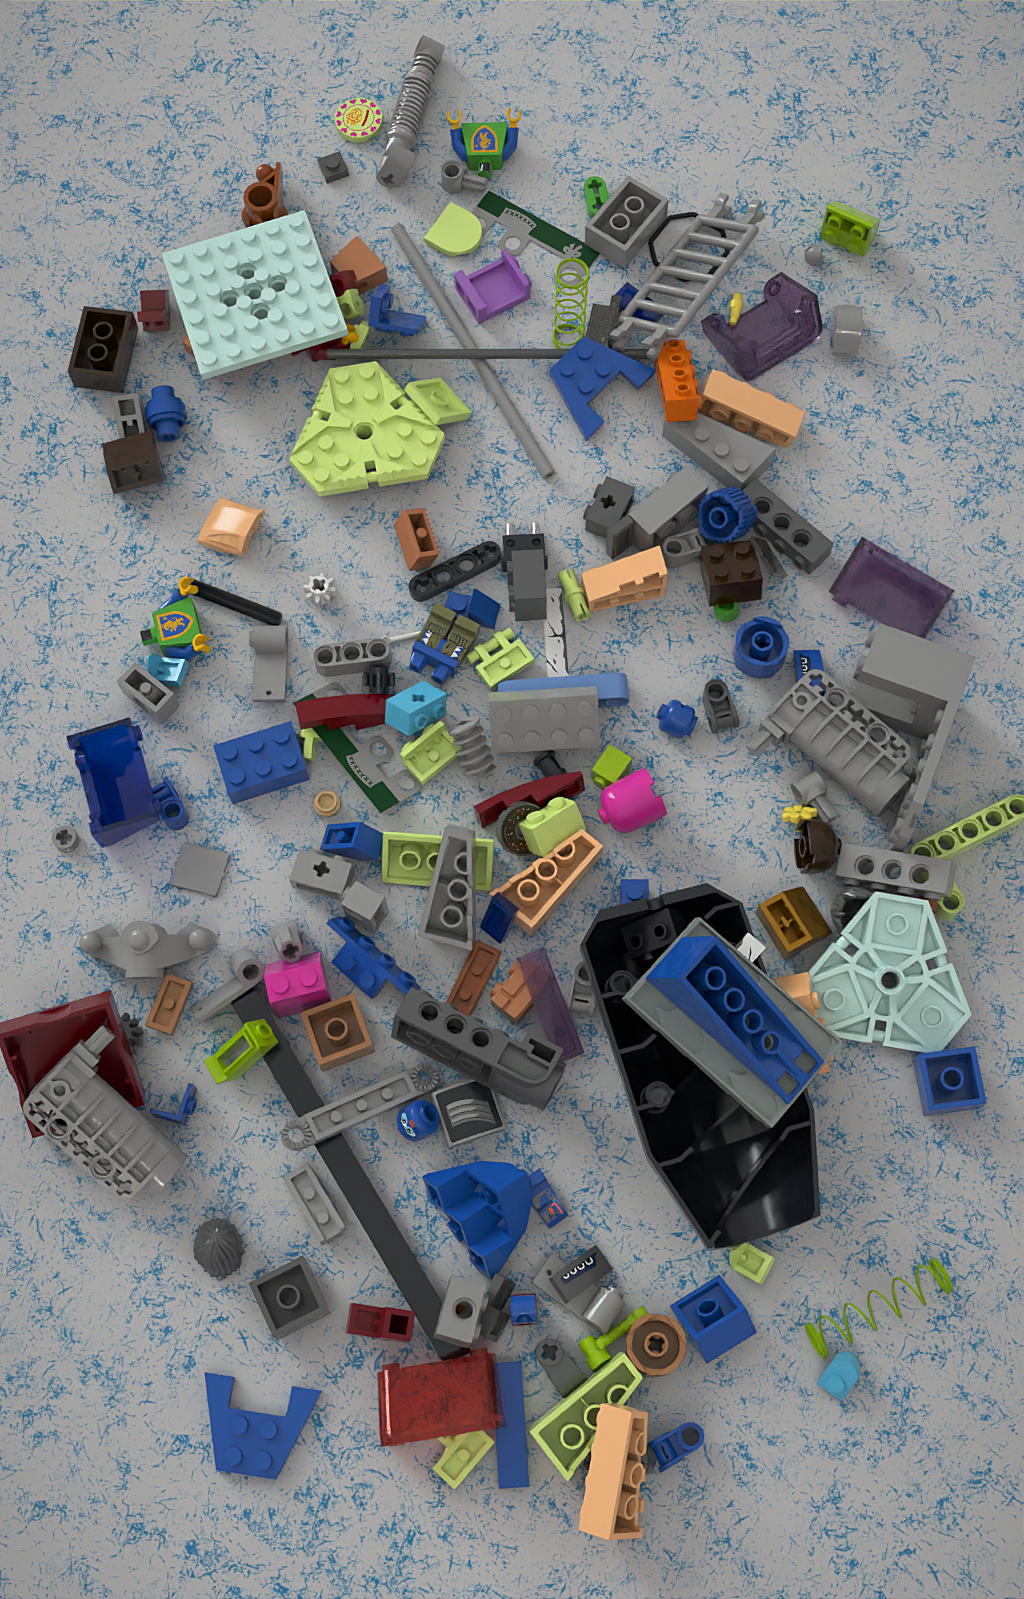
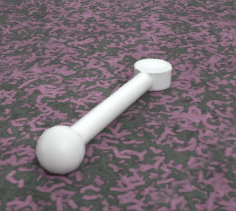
[381,631,421,645]

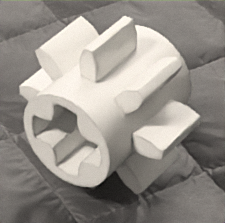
[303,573,337,608]

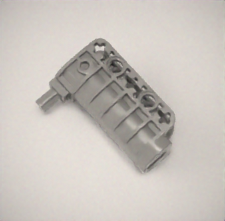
[746,669,912,817]
[23,1025,187,1201]

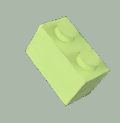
[518,797,587,857]

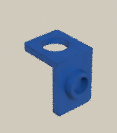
[150,1083,197,1125]

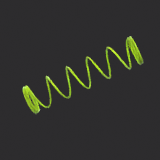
[552,258,589,349]
[805,1257,953,1359]

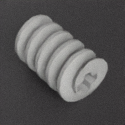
[448,716,496,776]

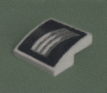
[430,1079,506,1148]

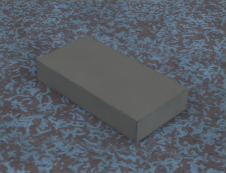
[606,515,634,559]

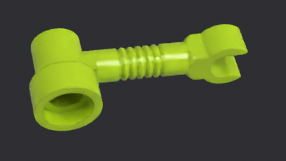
[578,1306,648,1372]

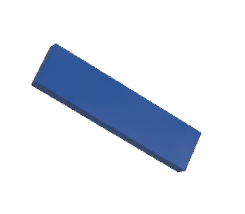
[491,1361,529,1489]

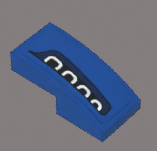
[793,650,826,696]

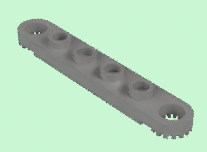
[281,1063,439,1151]

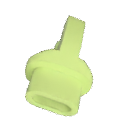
[297,728,322,761]

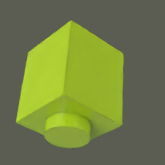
[591,744,632,790]

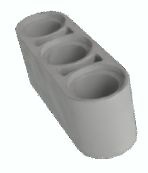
[313,638,392,677]

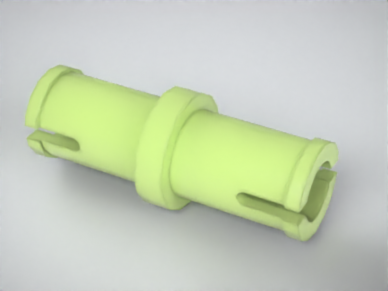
[558,569,591,622]

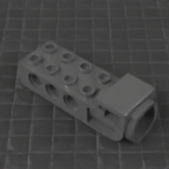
[391,987,567,1111]

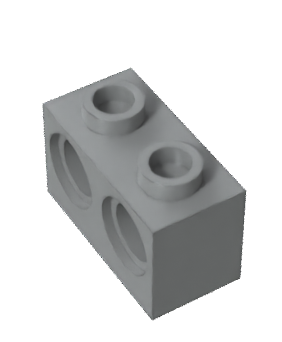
[341,881,389,935]

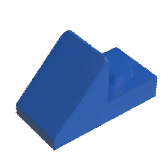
[445,589,500,629]

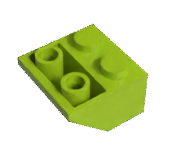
[820,201,881,257]

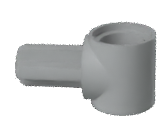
[441,160,488,194]
[791,771,837,823]

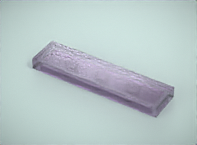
[516,947,585,1062]

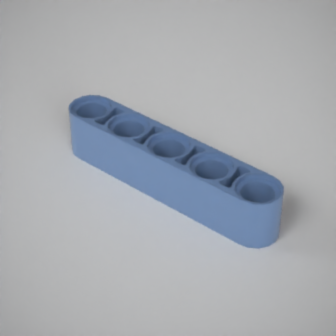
[497,673,629,708]

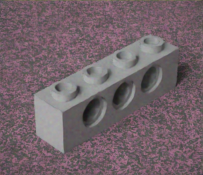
[836,843,957,901]

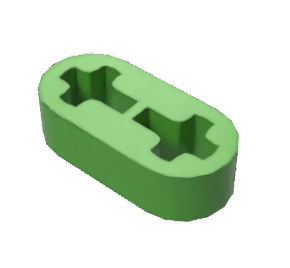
[584,176,609,219]

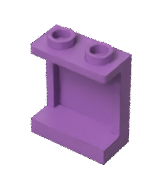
[454,249,532,324]

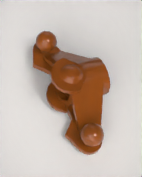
[241,162,288,228]

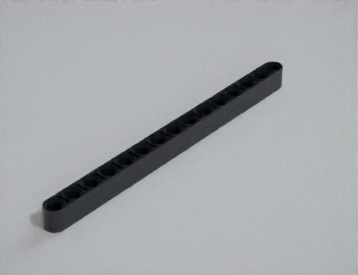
[231,986,471,1368]

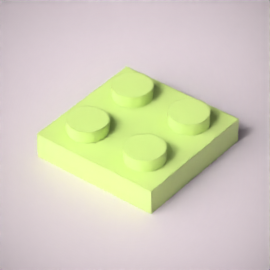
[404,378,472,425]

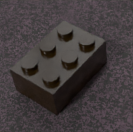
[68,306,139,393]

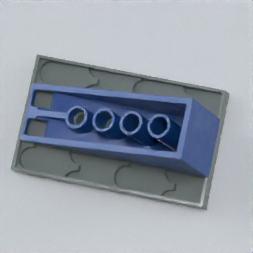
[622,917,844,1128]

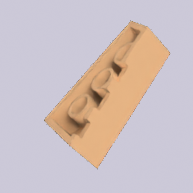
[697,369,805,447]
[578,1403,648,1540]

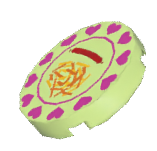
[335,98,383,143]

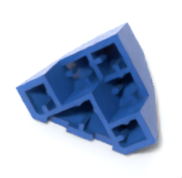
[422,1161,533,1280]

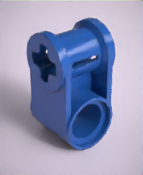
[143,776,189,830]
[647,1422,704,1473]

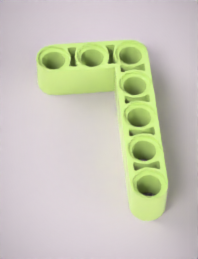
[909,794,1024,921]

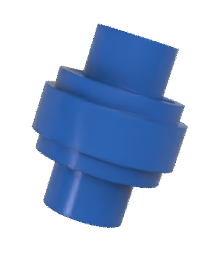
[145,385,187,442]

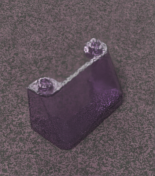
[701,272,823,381]
[829,537,956,639]

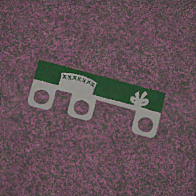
[472,191,600,285]
[293,682,422,813]

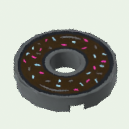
[496,801,541,856]

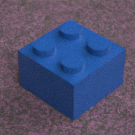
[913,1046,987,1116]

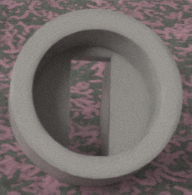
[805,245,822,266]

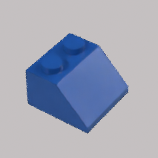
[670,1275,757,1364]

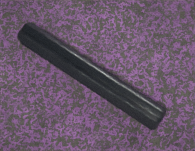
[190,579,283,626]

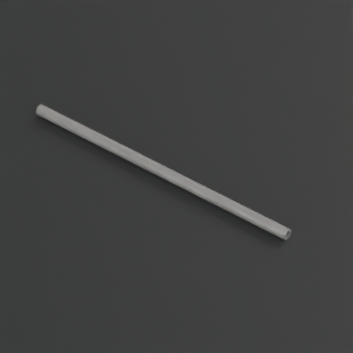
[391,224,555,479]

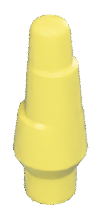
[730,293,743,326]

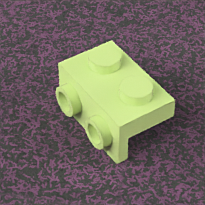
[400,721,462,785]

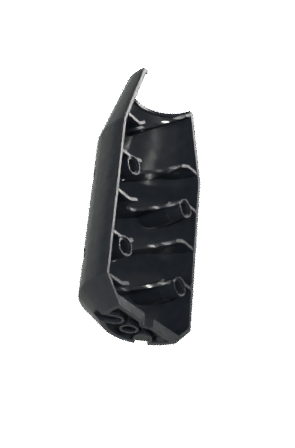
[580,883,821,1251]

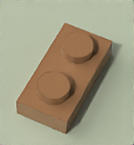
[145,973,194,1036]

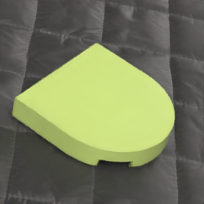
[424,202,482,257]

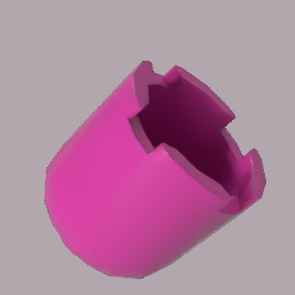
[597,768,667,834]

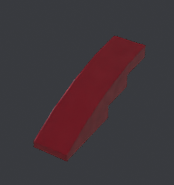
[295,694,396,730]
[473,771,585,829]

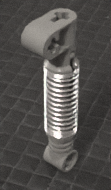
[376,35,445,188]

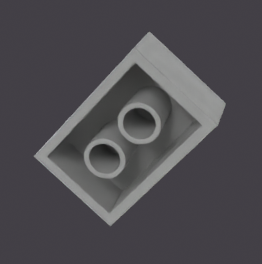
[585,175,669,268]
[628,467,708,552]

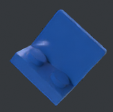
[368,284,426,336]

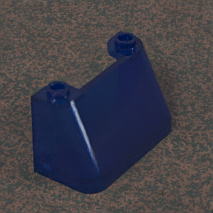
[66,717,164,848]

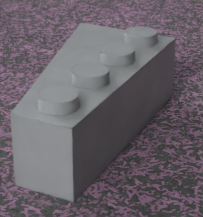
[662,412,776,492]

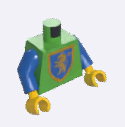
[446,108,522,179]
[140,577,211,661]

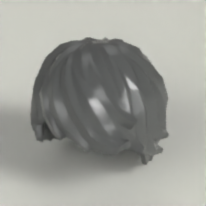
[830,886,873,937]
[193,1218,245,1279]

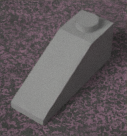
[112,393,147,439]

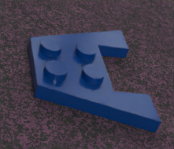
[549,336,656,441]
[204,1372,322,1480]

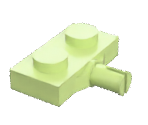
[432,1421,495,1490]

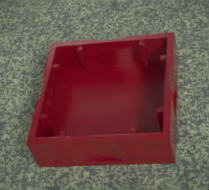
[0,990,145,1138]

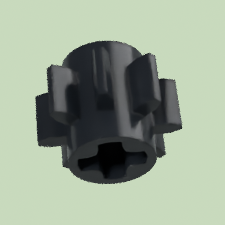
[363,665,395,694]

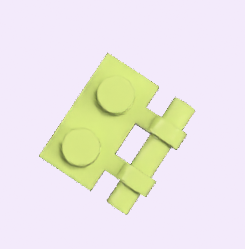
[465,628,534,690]

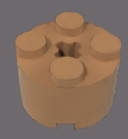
[625,1314,686,1377]

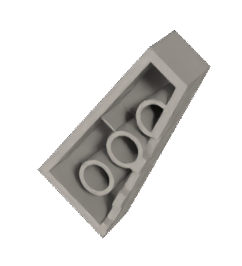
[418,824,476,950]

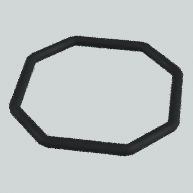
[648,212,730,282]

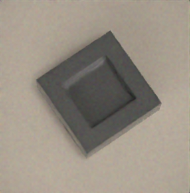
[317,151,349,183]

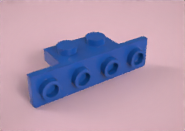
[326,916,421,999]

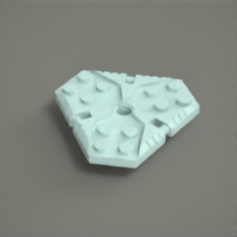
[808,892,972,1053]

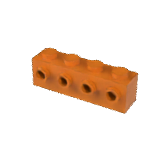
[654,339,702,422]

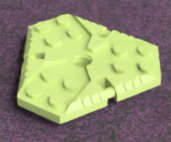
[289,361,445,497]

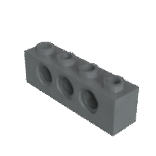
[743,478,834,575]

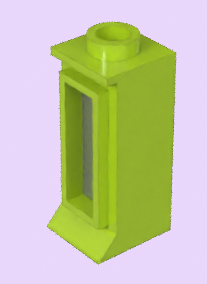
[203,1019,278,1084]

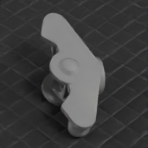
[79,921,217,979]

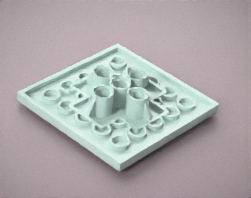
[162,210,349,380]

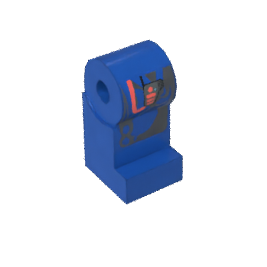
[529,1168,569,1229]

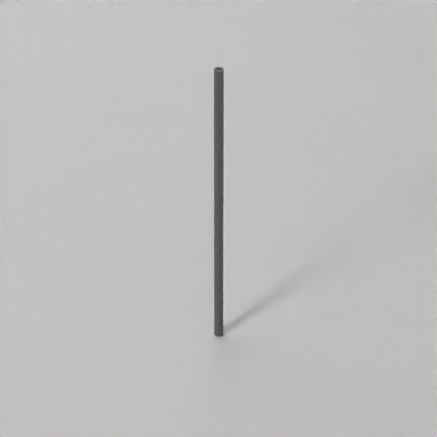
[327,349,651,359]

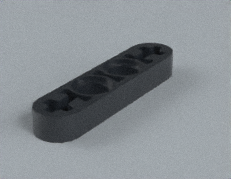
[409,541,501,602]

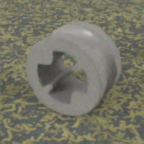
[52,826,79,853]

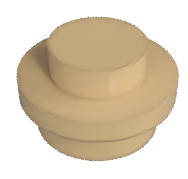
[313,790,340,817]

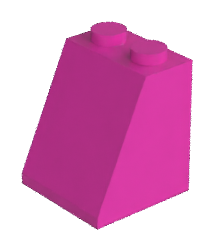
[264,951,332,1018]

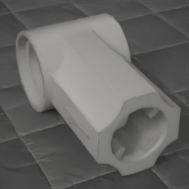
[269,919,304,963]

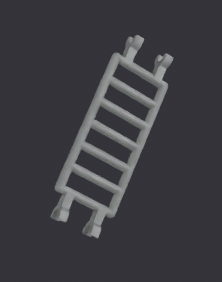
[610,193,765,360]

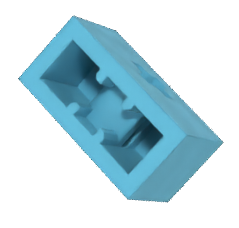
[385,680,447,736]

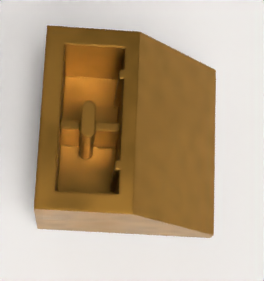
[755,886,833,961]

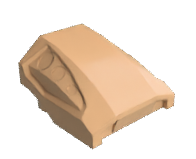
[197,498,265,557]

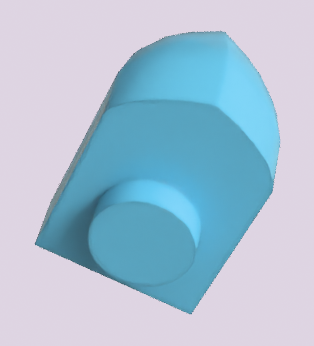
[146,654,190,687]
[817,1351,861,1401]

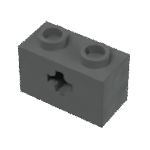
[583,476,635,539]

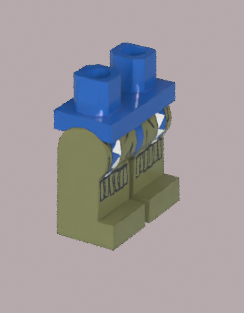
[409,602,481,685]

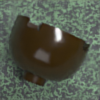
[794,819,842,874]

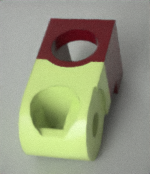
[329,270,365,322]

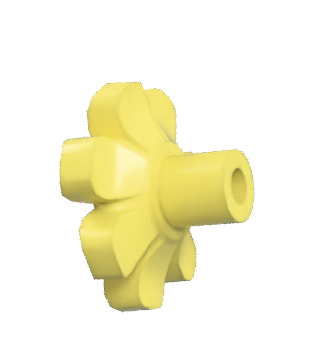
[782,804,817,832]

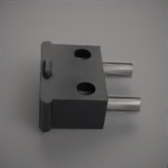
[501,522,548,572]

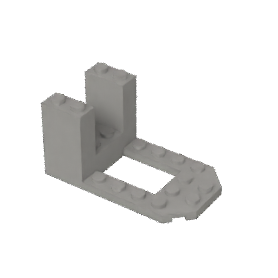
[847,623,976,852]

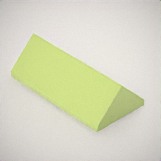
[382,831,495,891]

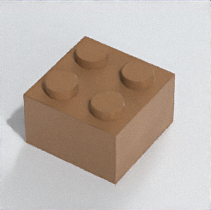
[300,993,375,1072]

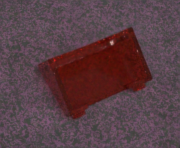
[377,1348,507,1447]

